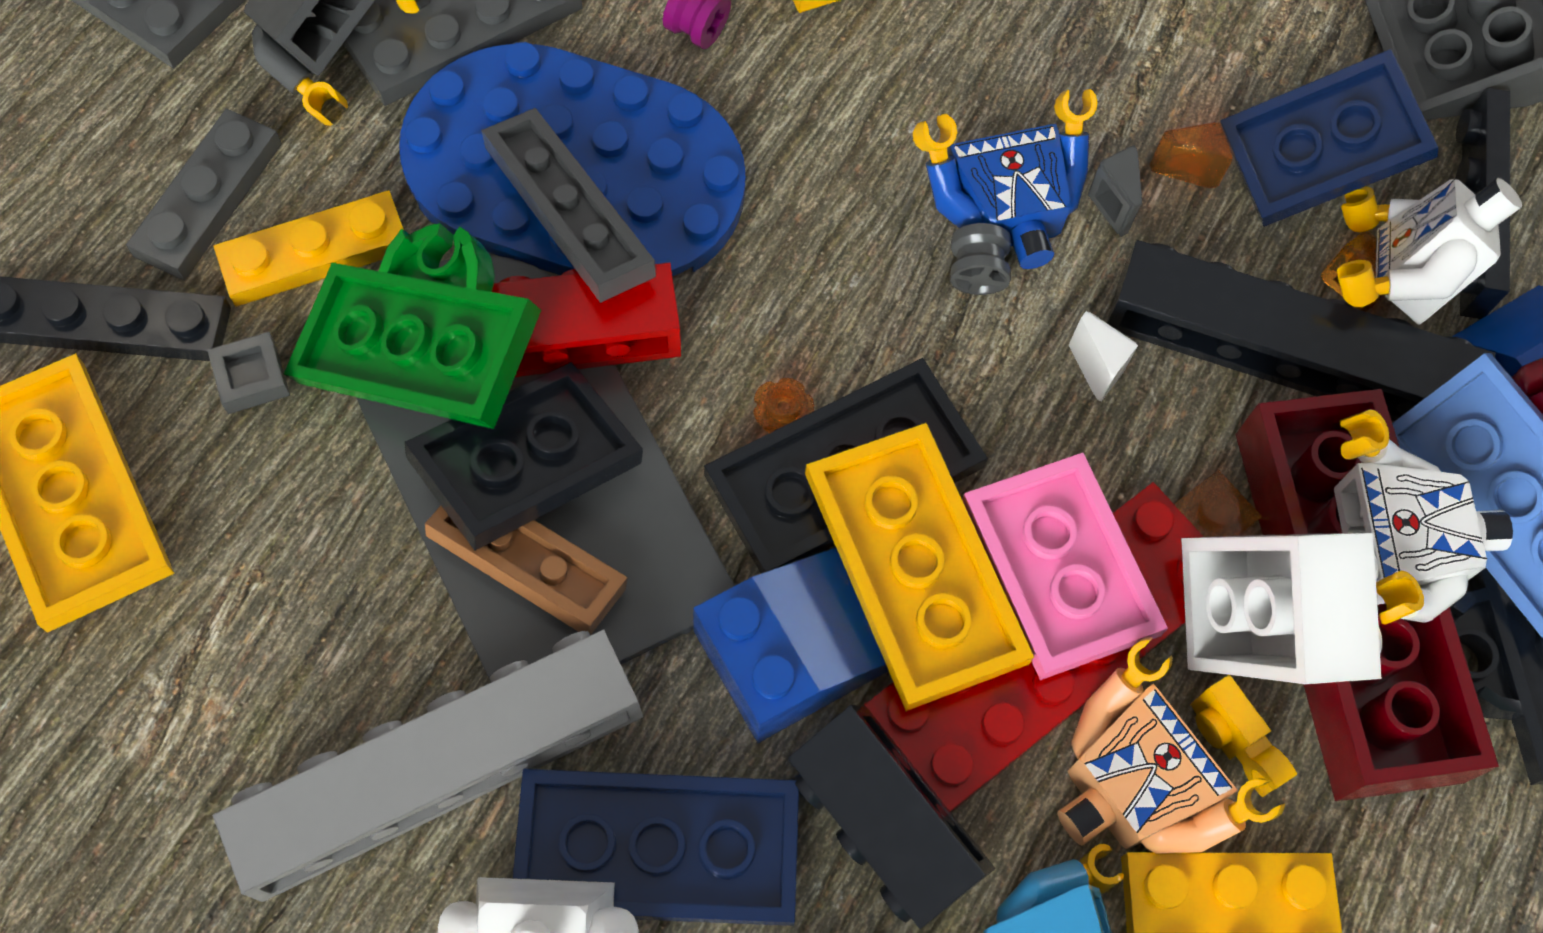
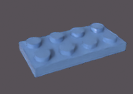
[1392,353,1543,638]

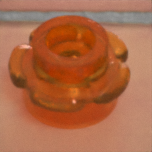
[753,378,815,433]

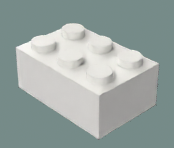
[1181,533,1382,684]

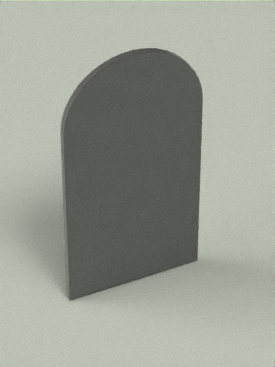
[357,255,734,682]

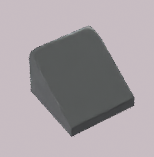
[1088,145,1142,237]

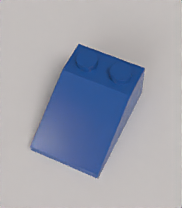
[693,548,889,744]

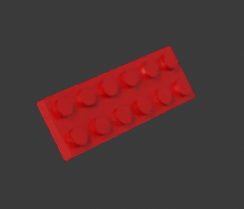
[864,482,1204,813]

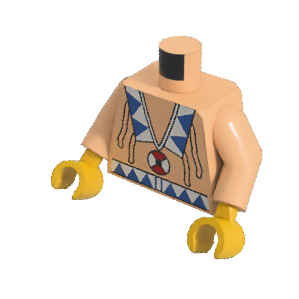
[1057,637,1285,854]

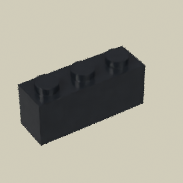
[788,705,996,929]

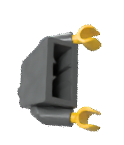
[244,0,419,126]

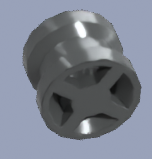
[950,223,1011,295]

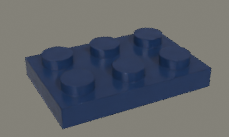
[1220,49,1439,227]

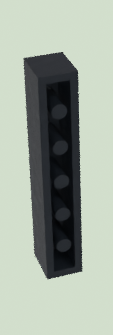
[1106,240,1496,421]

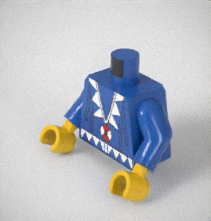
[913,89,1098,269]

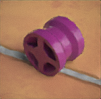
[662,0,731,49]

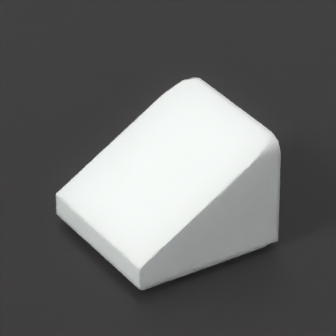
[1069,311,1138,402]

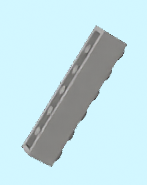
[212,629,643,902]

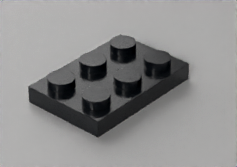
[405,362,643,551]

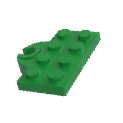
[283,223,541,429]

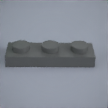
[126,108,282,281]

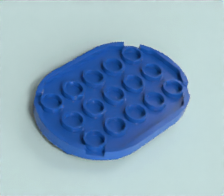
[399,42,745,276]

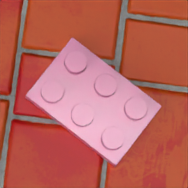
[962,453,1168,680]

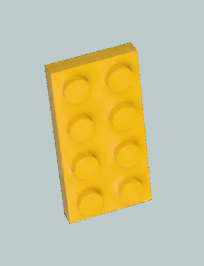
[0,353,175,633]
[805,423,1034,711]

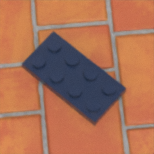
[512,769,799,926]

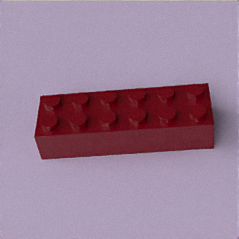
[1235,389,1499,802]

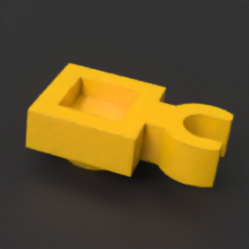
[1190,675,1298,797]

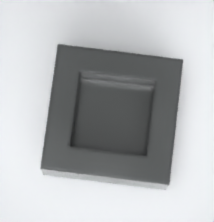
[207,332,290,414]

